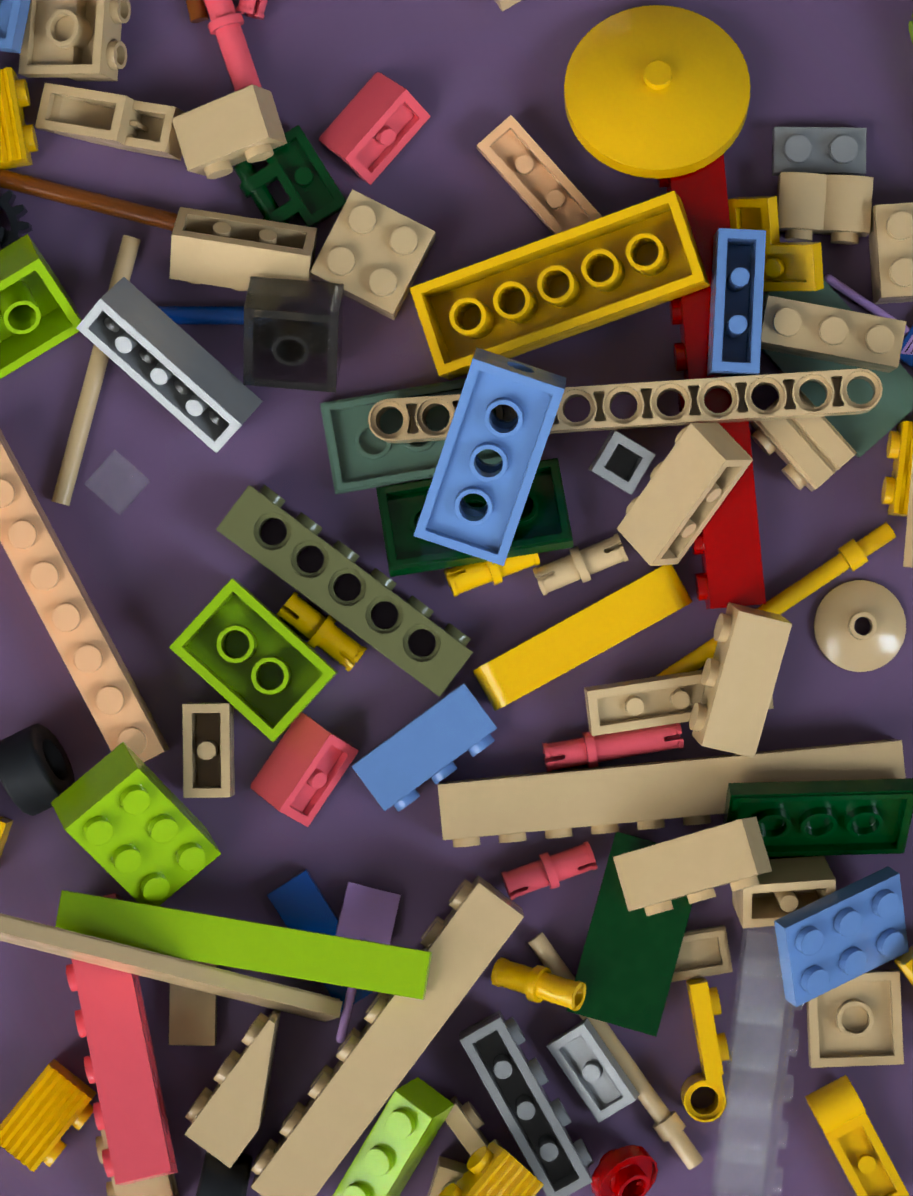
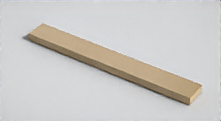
[0,913,342,1022]

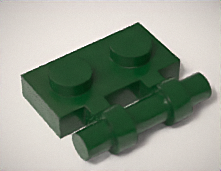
[233,125,346,227]

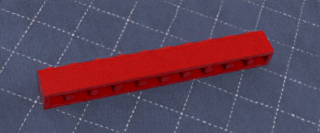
[657,154,766,610]

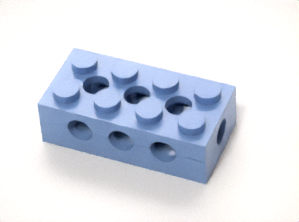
[413,347,567,566]

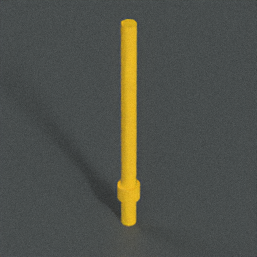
[656,522,896,676]

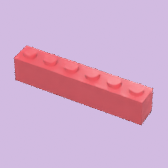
[66,893,178,1185]

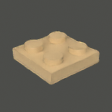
[806,969,904,1068]

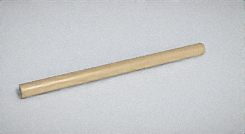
[52,235,141,506]

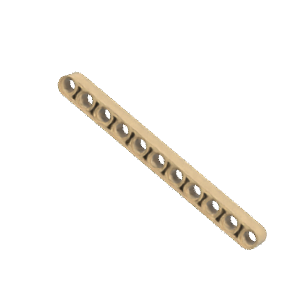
[368,368,883,443]

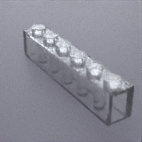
[711,926,803,1196]

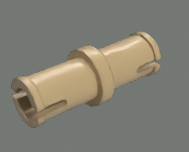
[532,533,629,596]

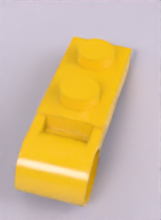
[680,977,730,1122]
[805,1075,910,1196]

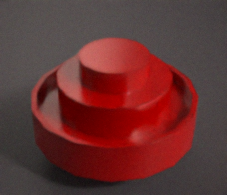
[591,1145,658,1196]

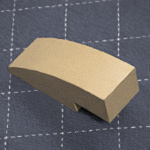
[35,83,185,161]

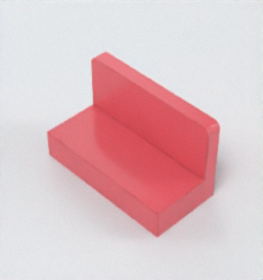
[319,72,431,185]
[250,712,359,827]

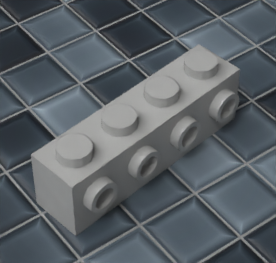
[76,277,263,453]
[459,1010,594,1196]

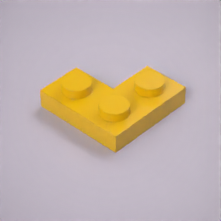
[728,196,824,291]

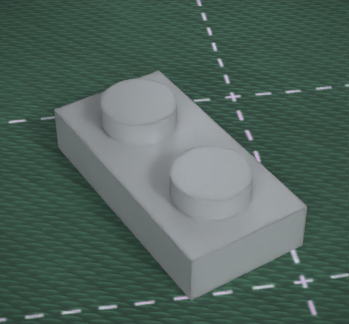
[772,127,867,176]
[546,1018,639,1123]

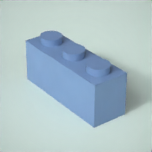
[707,228,766,377]
[351,683,497,812]

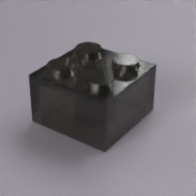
[243,276,344,393]

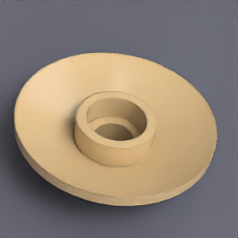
[814,580,906,672]

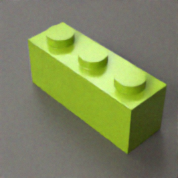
[332,1077,455,1196]

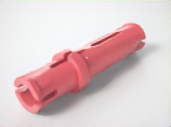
[204,0,262,91]
[542,723,684,772]

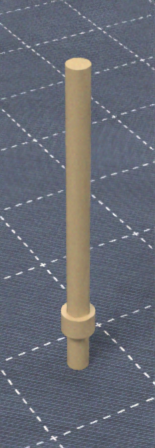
[528,932,704,1170]

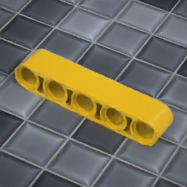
[473,565,693,711]

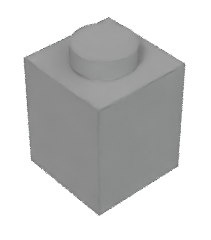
[588,430,656,495]

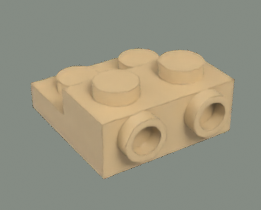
[18,0,131,81]

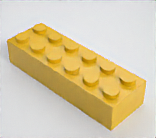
[410,191,710,380]

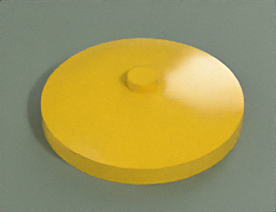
[564,5,751,179]

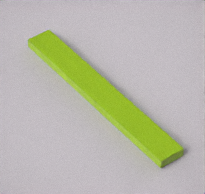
[55,890,432,1000]

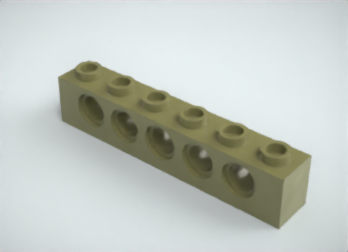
[216,484,473,697]

